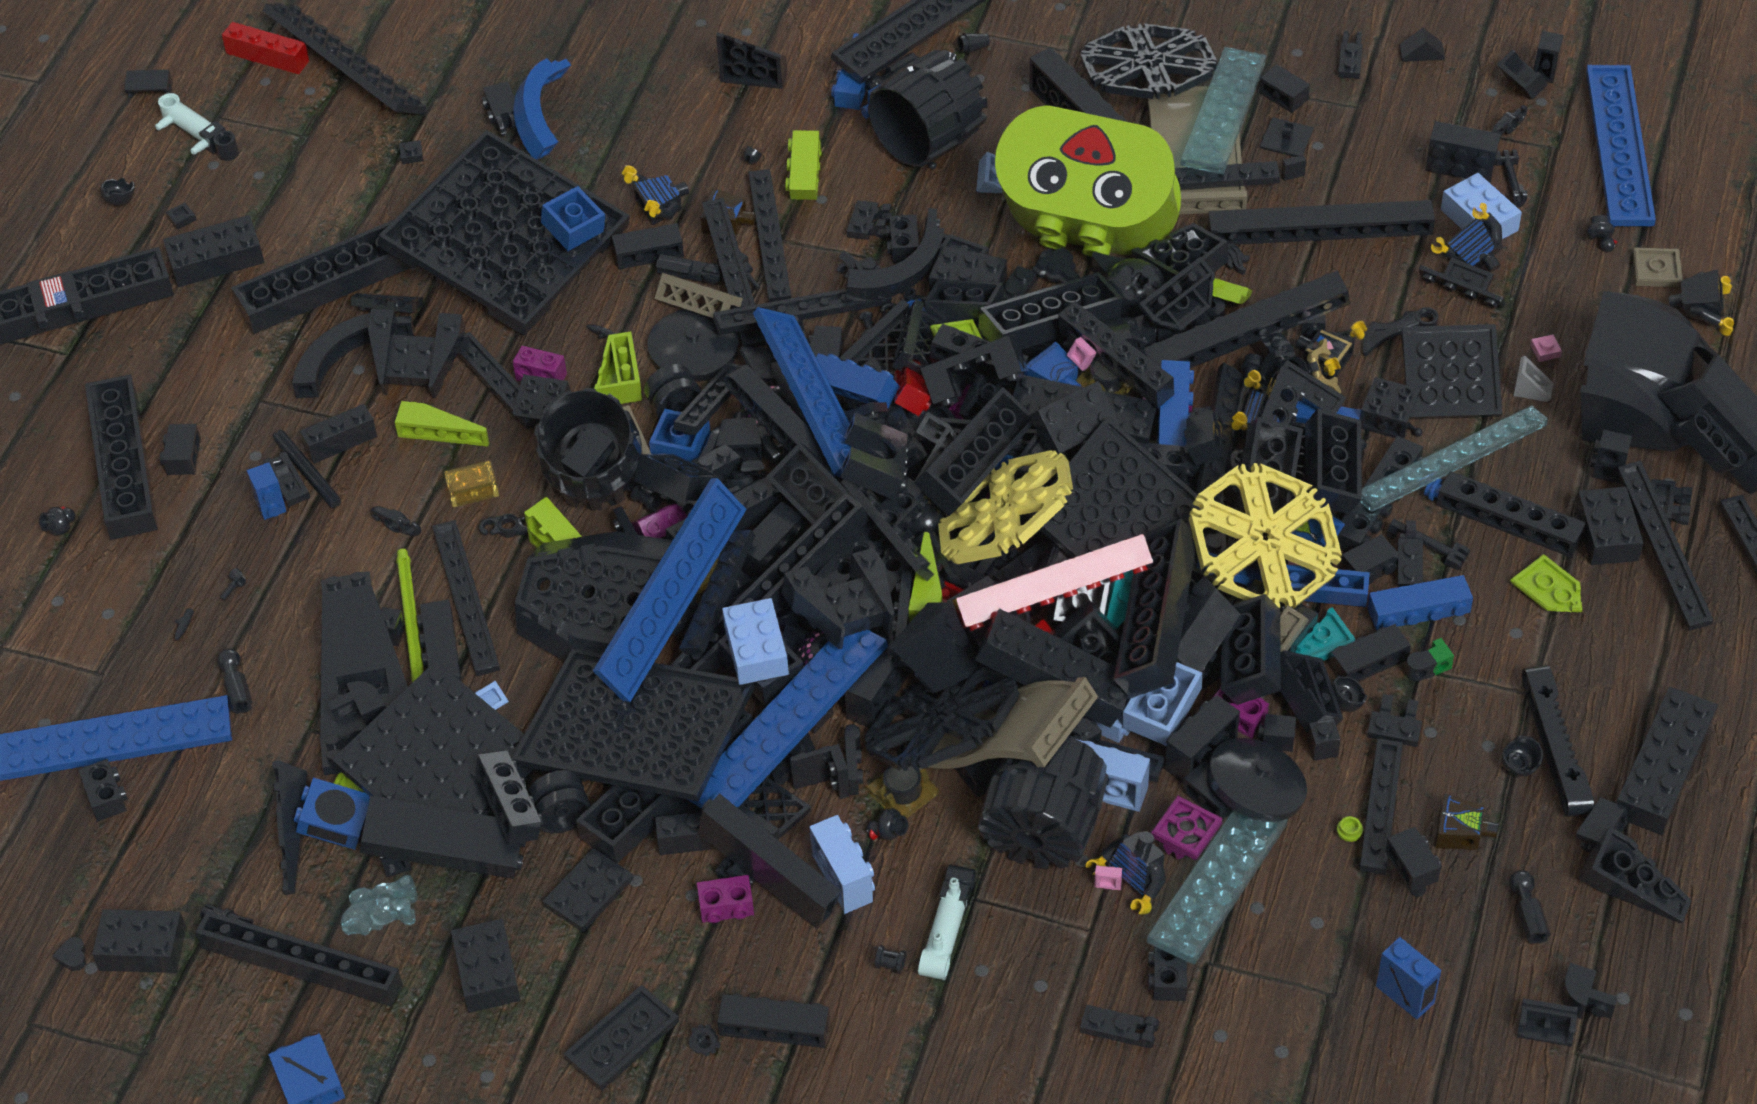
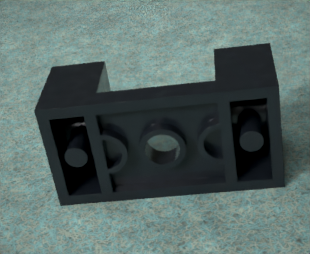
[920,335,1029,407]

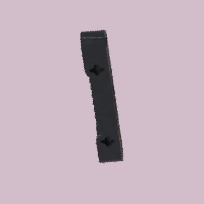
[1522,665,1594,817]

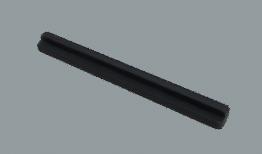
[273,430,341,508]

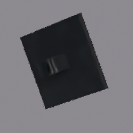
[1260,117,1314,157]

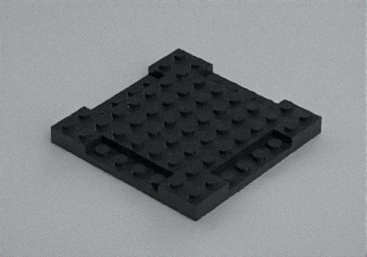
[378,130,630,336]

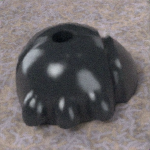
[689,1024,721,1056]

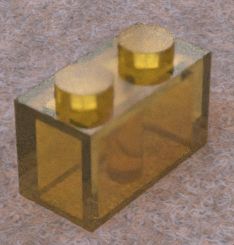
[444,461,499,507]

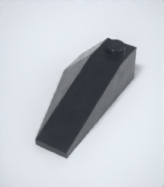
[1578,826,1692,924]

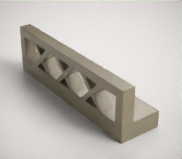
[654,273,743,318]

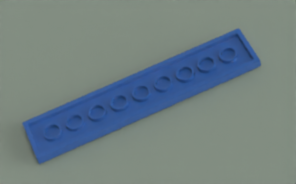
[1586,65,1656,226]
[753,307,864,477]
[593,478,747,702]
[687,630,888,808]
[0,695,232,781]

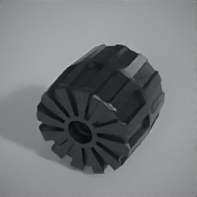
[868,50,988,167]
[534,388,643,511]
[978,735,1108,869]

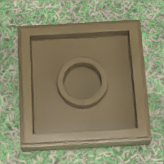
[1632,248,1683,287]

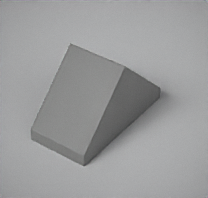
[1514,356,1554,402]

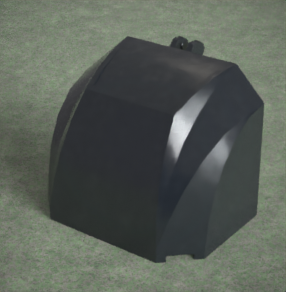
[1581,291,1709,451]

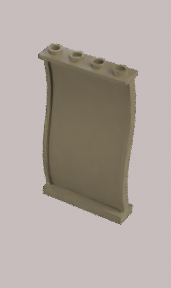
[1147,85,1247,214]
[919,677,1098,770]

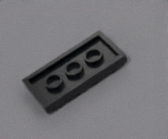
[564,985,679,1091]

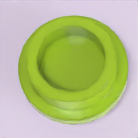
[1337,816,1363,842]

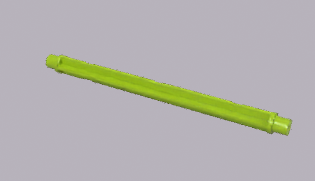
[396,549,424,683]

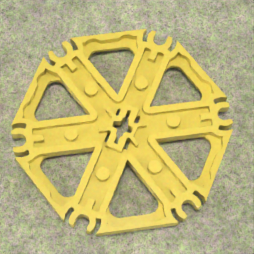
[938,450,1073,564]
[1189,463,1342,609]

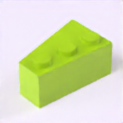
[786,130,822,200]
[594,332,643,404]
[524,497,582,548]

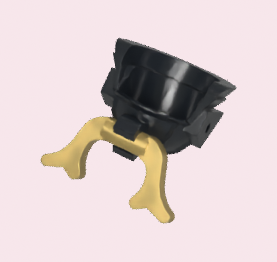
[1260,338,1341,401]

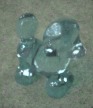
[341,875,417,935]

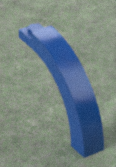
[514,58,571,160]

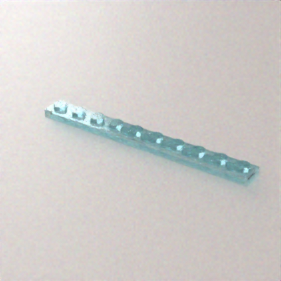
[1360,406,1548,512]

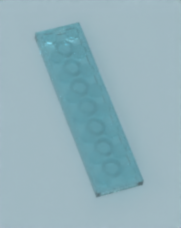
[1180,47,1266,174]
[1147,810,1288,965]

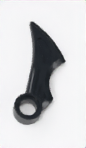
[1363,307,1439,357]

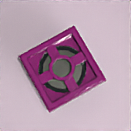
[1151,796,1223,860]

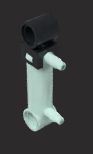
[155,93,239,161]
[918,864,976,980]

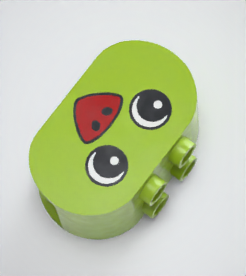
[995,106,1181,258]

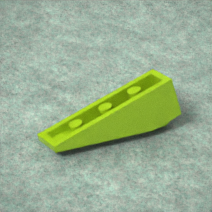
[395,401,489,447]
[909,532,942,623]

